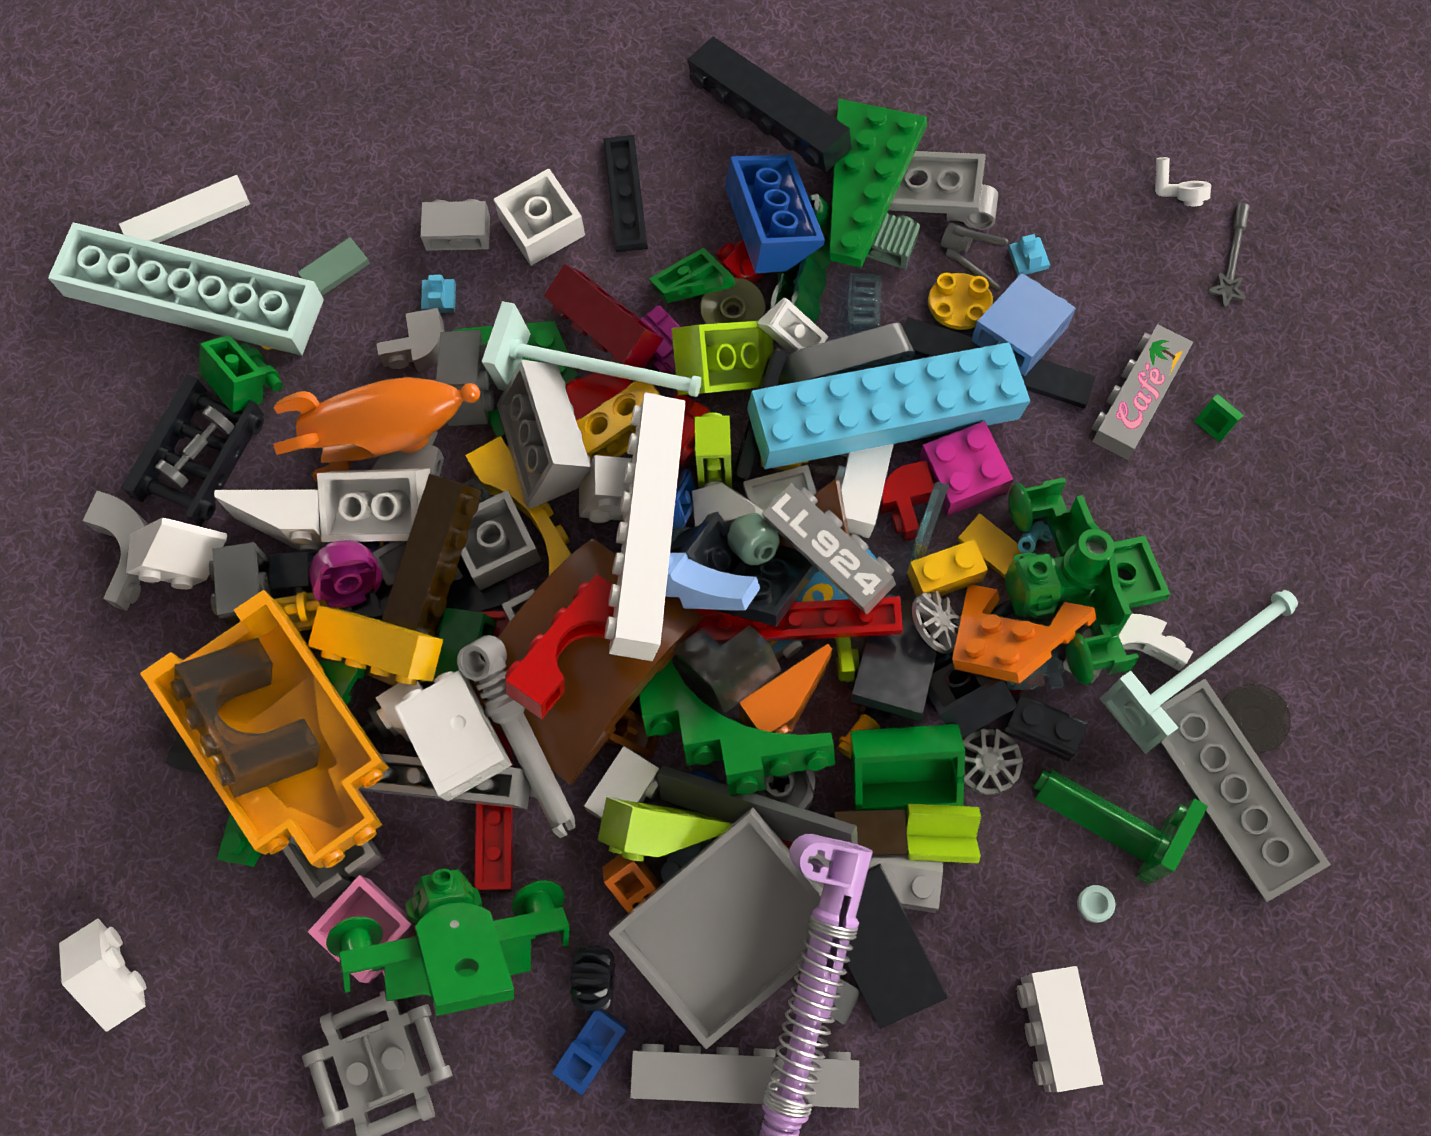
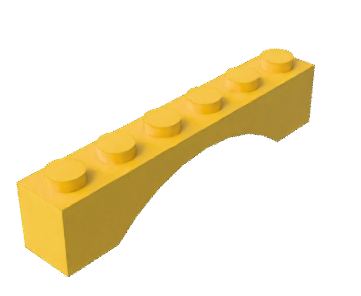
[465,436,571,576]

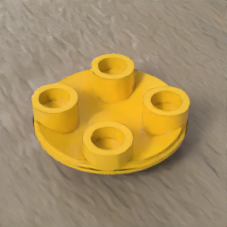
[928,273,993,330]

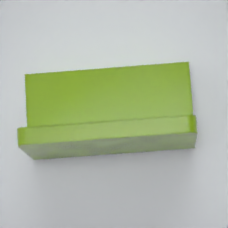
[905,804,981,863]

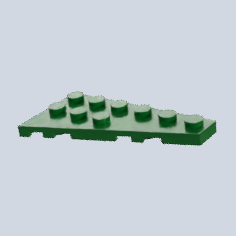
[830,98,927,268]

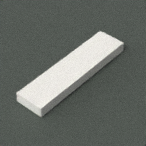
[119,175,250,243]

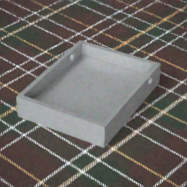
[609,807,823,1049]

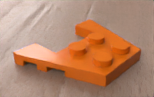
[952,584,1096,684]

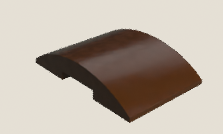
[470,538,703,786]

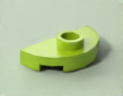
[834,637,859,682]

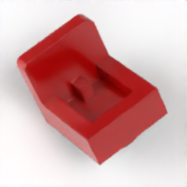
[716,240,764,285]

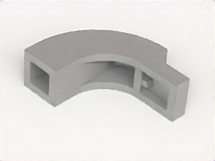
[83,491,154,611]

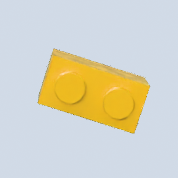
[907,539,988,597]

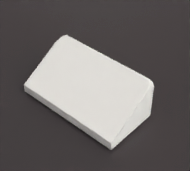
[757,298,829,354]

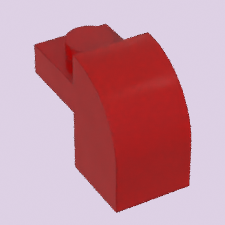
[880,460,936,541]

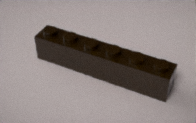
[364,474,482,686]

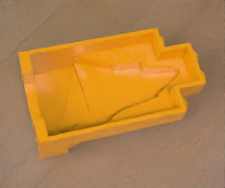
[140,590,389,869]

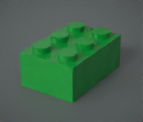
[850,724,965,811]

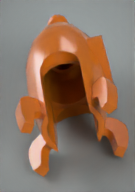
[273,377,481,482]

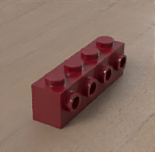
[544,263,664,369]

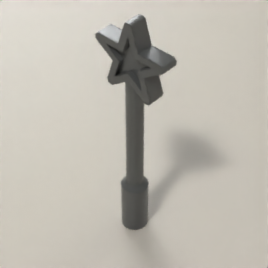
[1208,203,1250,308]

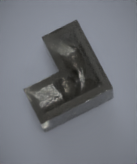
[674,625,782,713]

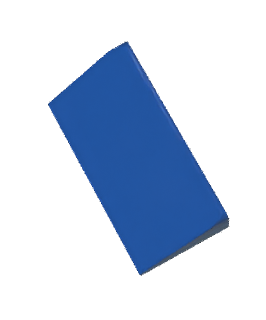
[672,469,696,529]

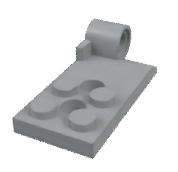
[888,151,998,230]

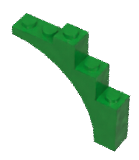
[639,659,835,796]

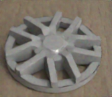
[912,591,961,654]
[963,729,1023,795]

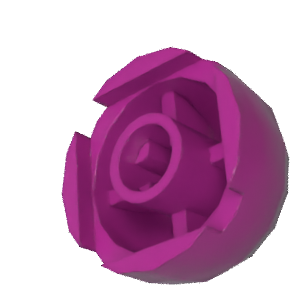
[309,540,383,608]

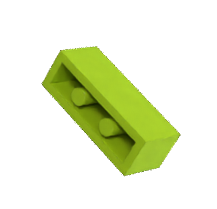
[695,413,732,489]

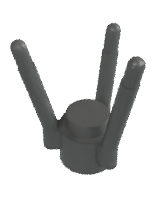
[941,222,1009,291]

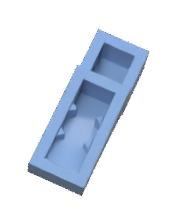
[665,553,760,610]

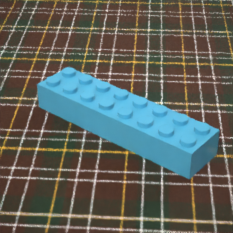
[747,342,1030,469]

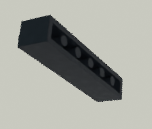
[687,37,852,173]

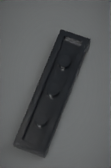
[603,135,648,252]
[732,349,787,483]

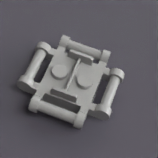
[302,990,453,1136]

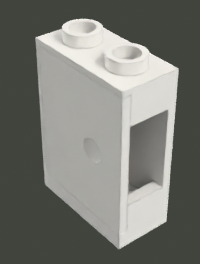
[394,670,512,801]

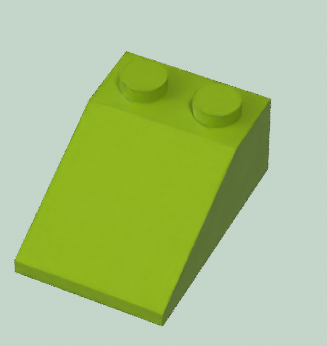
[672,321,773,395]
[598,797,733,862]

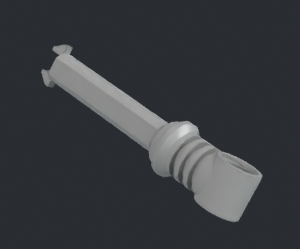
[457,635,575,838]

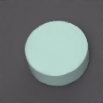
[1077,885,1115,923]

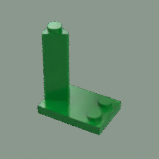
[1033,769,1208,885]

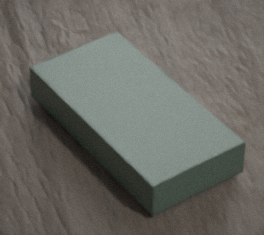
[298,237,370,296]

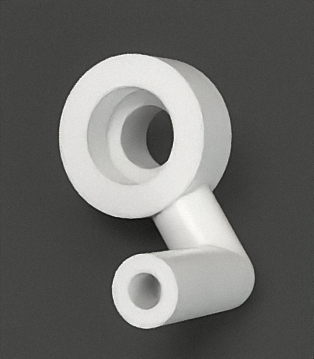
[1155,157,1211,206]

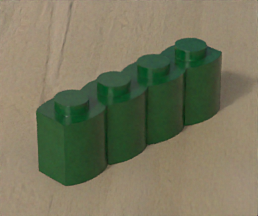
[771,194,832,324]

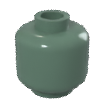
[727,514,779,565]

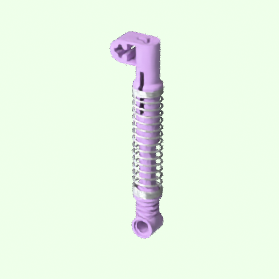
[759,834,873,1136]

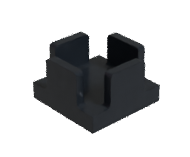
[670,511,741,574]

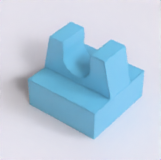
[1008,234,1050,276]
[421,275,456,313]

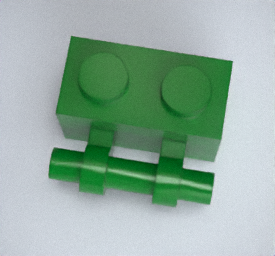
[199,335,283,413]

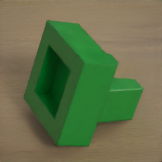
[1194,394,1244,443]

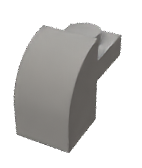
[377,308,445,373]

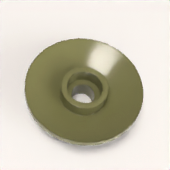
[701,277,765,324]

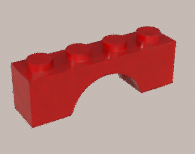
[505,574,614,719]

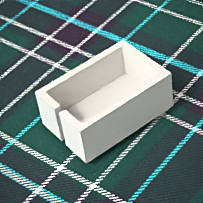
[1017,966,1103,1092]

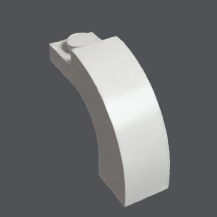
[1061,614,1193,684]

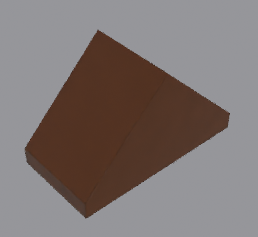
[604,709,660,759]

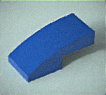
[552,1009,629,1095]

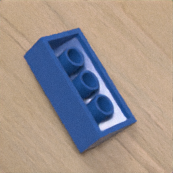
[725,155,825,273]

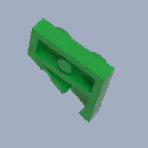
[649,247,736,303]

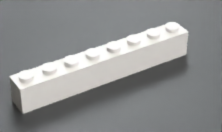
[604,393,685,661]

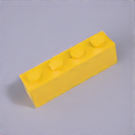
[308,605,443,686]

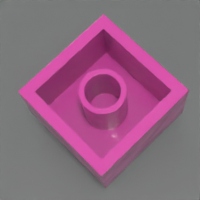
[919,421,1013,516]

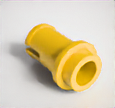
[837,714,880,759]

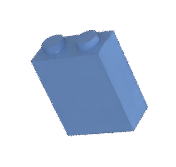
[971,273,1076,376]

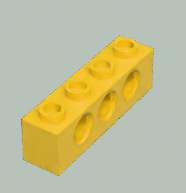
[576,381,661,461]

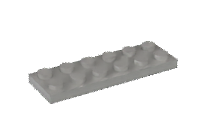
[1160,679,1331,902]

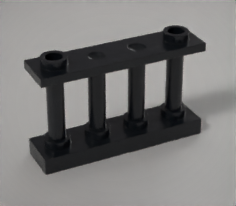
[121,374,264,527]

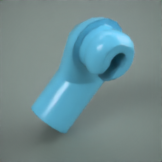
[1018,521,1052,553]

